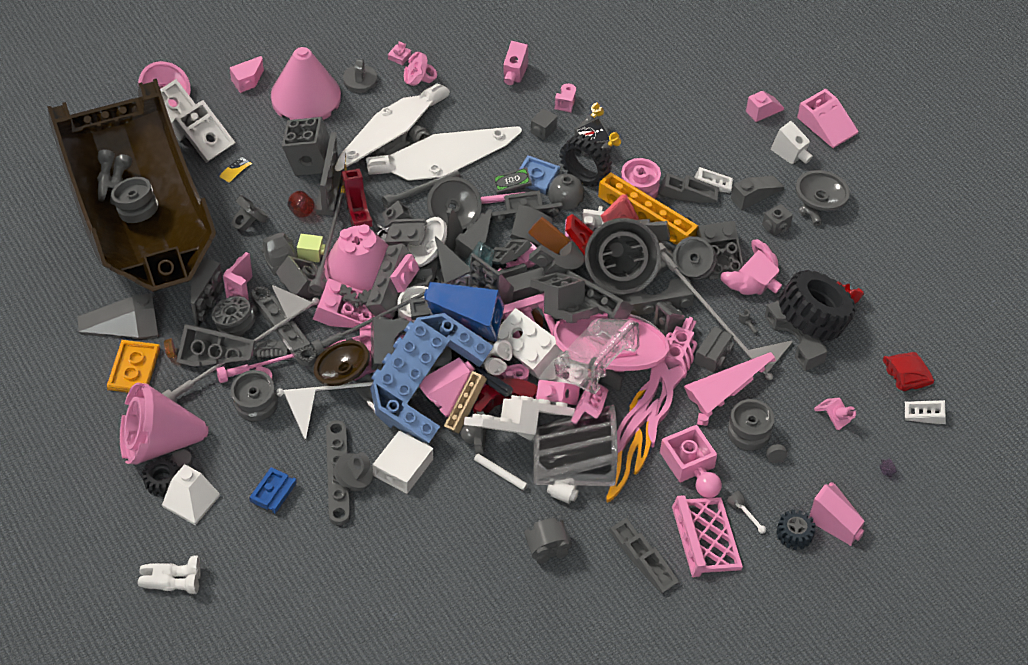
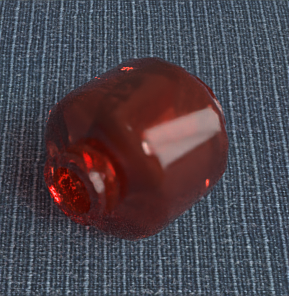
[287,191,315,218]

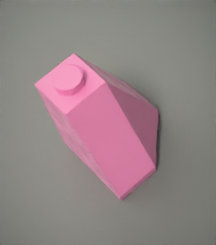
[419,358,475,418]
[809,482,865,546]

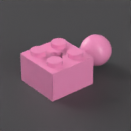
[660,425,722,498]

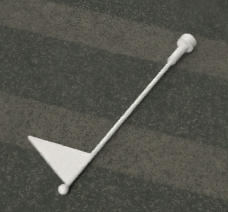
[276,382,373,440]

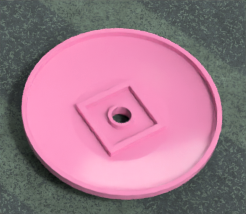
[553,312,669,371]

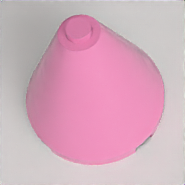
[271,47,341,120]
[120,383,208,465]

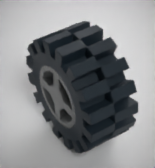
[776,510,816,550]

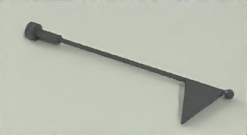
[311,236,470,356]

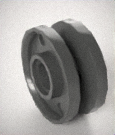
[211,296,256,336]

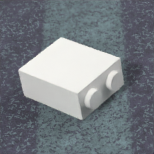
[373,431,433,494]

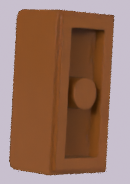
[528,217,570,254]

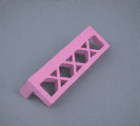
[571,379,609,424]

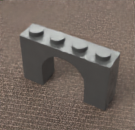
[371,317,452,372]

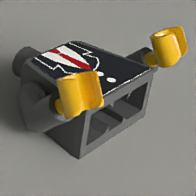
[574,103,621,157]

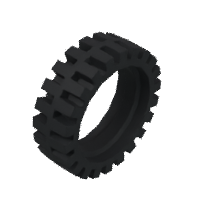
[559,134,612,187]

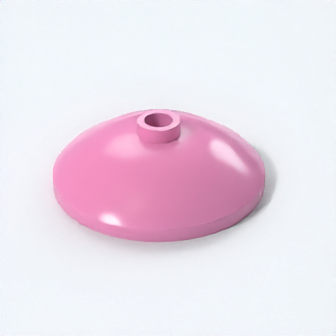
[138,61,191,107]

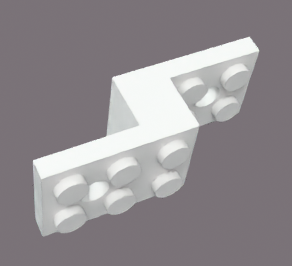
[160,79,235,163]
[497,308,593,398]
[464,396,575,435]

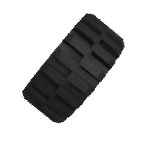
[779,270,855,341]

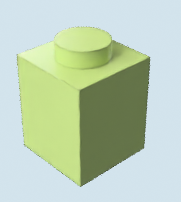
[297,234,326,262]

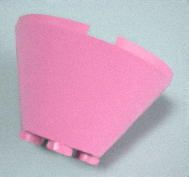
[324,224,389,292]

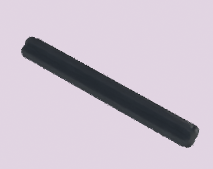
[451,350,513,397]

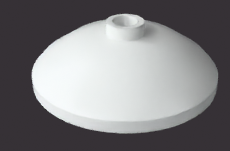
[406,217,447,267]

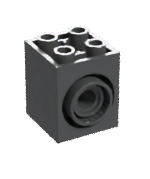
[282,117,330,176]

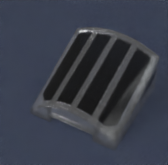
[533,404,618,486]

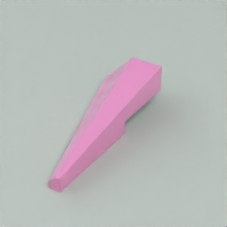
[684,352,776,417]

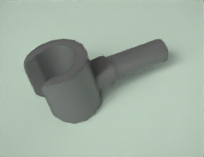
[739,309,758,334]

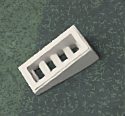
[695,167,733,193]
[905,401,946,424]

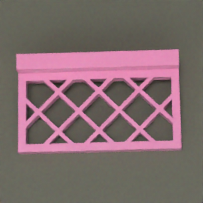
[672,495,743,577]

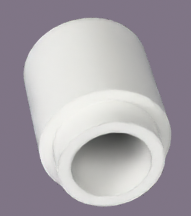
[547,478,579,504]

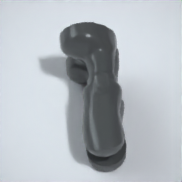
[97,150,133,205]

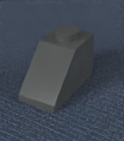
[653,302,684,337]

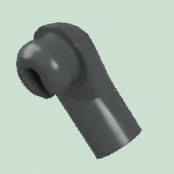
[798,204,822,226]

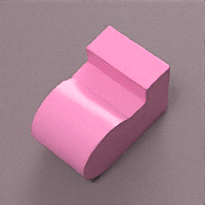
[554,84,576,112]

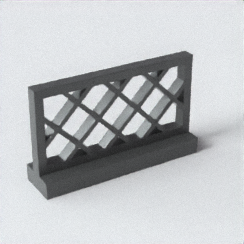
[316,132,343,216]

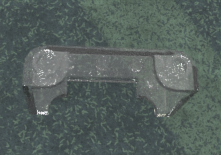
[554,318,640,394]

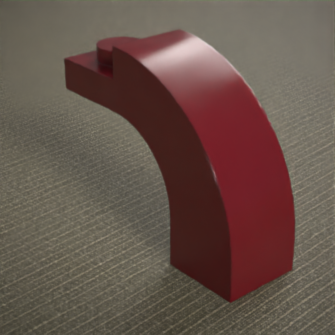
[342,169,373,227]
[473,378,538,415]

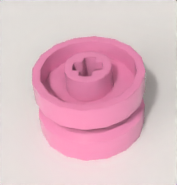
[621,158,661,199]

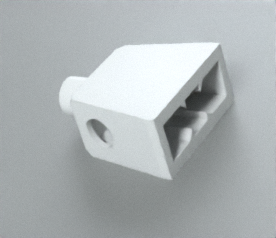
[771,121,813,164]

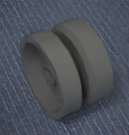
[111,177,158,223]
[673,237,717,281]
[231,370,278,422]
[728,399,774,451]

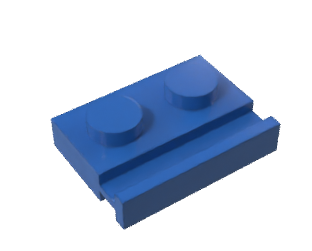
[249,467,297,514]

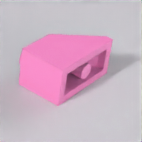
[230,56,264,93]
[746,91,784,122]

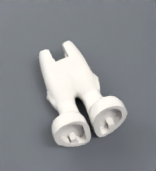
[481,340,512,376]
[138,556,200,594]

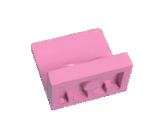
[223,252,252,301]

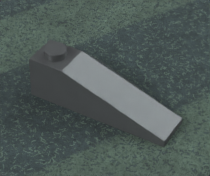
[77,293,159,340]
[176,324,256,366]

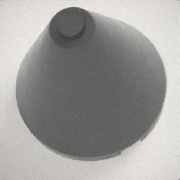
[585,218,661,294]

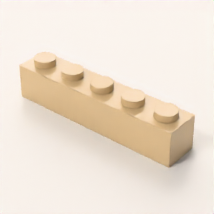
[444,371,487,434]

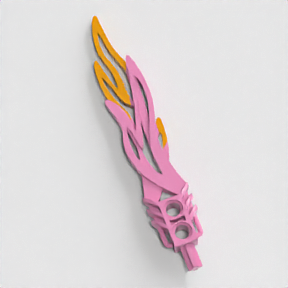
[606,317,697,503]

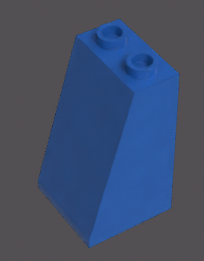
[424,282,504,342]

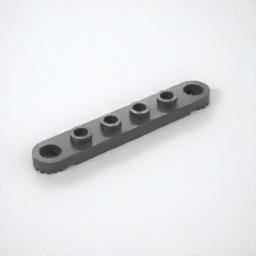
[252,286,316,366]
[326,420,350,526]

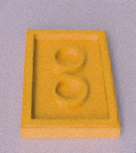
[107,340,160,393]

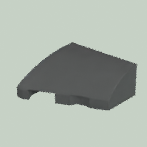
[437,208,463,258]

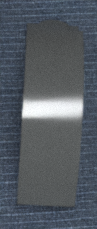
[529,241,585,275]

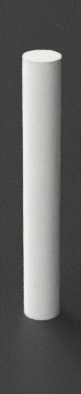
[474,454,528,491]

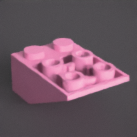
[797,89,859,148]
[313,278,375,329]

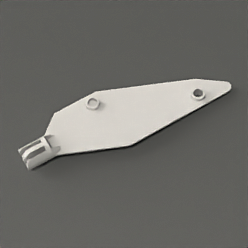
[335,83,450,171]
[366,126,522,181]

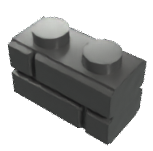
[694,326,735,372]

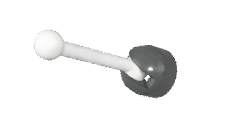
[727,491,766,534]

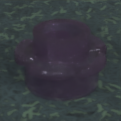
[879,458,897,478]

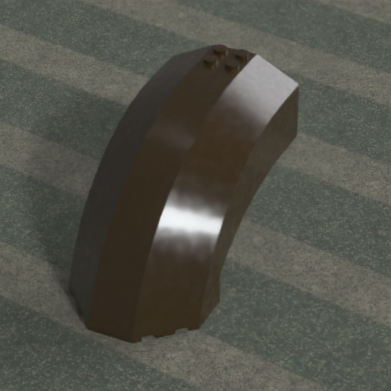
[47,78,216,292]

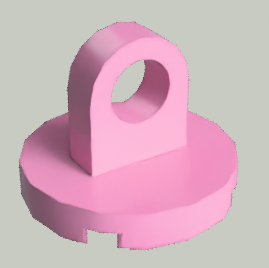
[404,52,437,86]

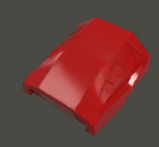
[883,352,934,391]

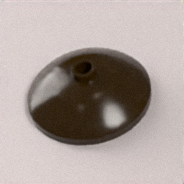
[314,340,370,386]

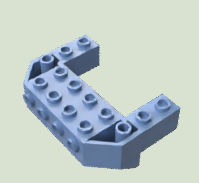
[370,313,494,444]

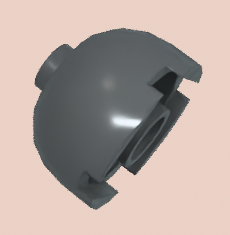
[548,174,584,210]

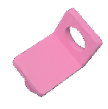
[814,398,856,430]

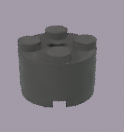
[524,518,572,564]

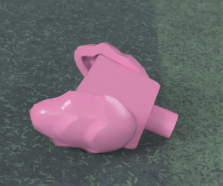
[720,239,783,295]

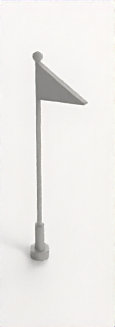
[659,243,793,380]
[162,285,319,403]

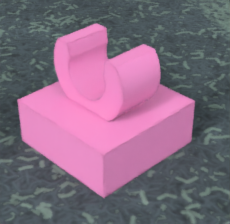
[388,42,411,65]

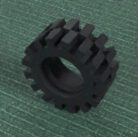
[142,457,179,497]

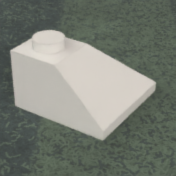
[162,464,220,526]

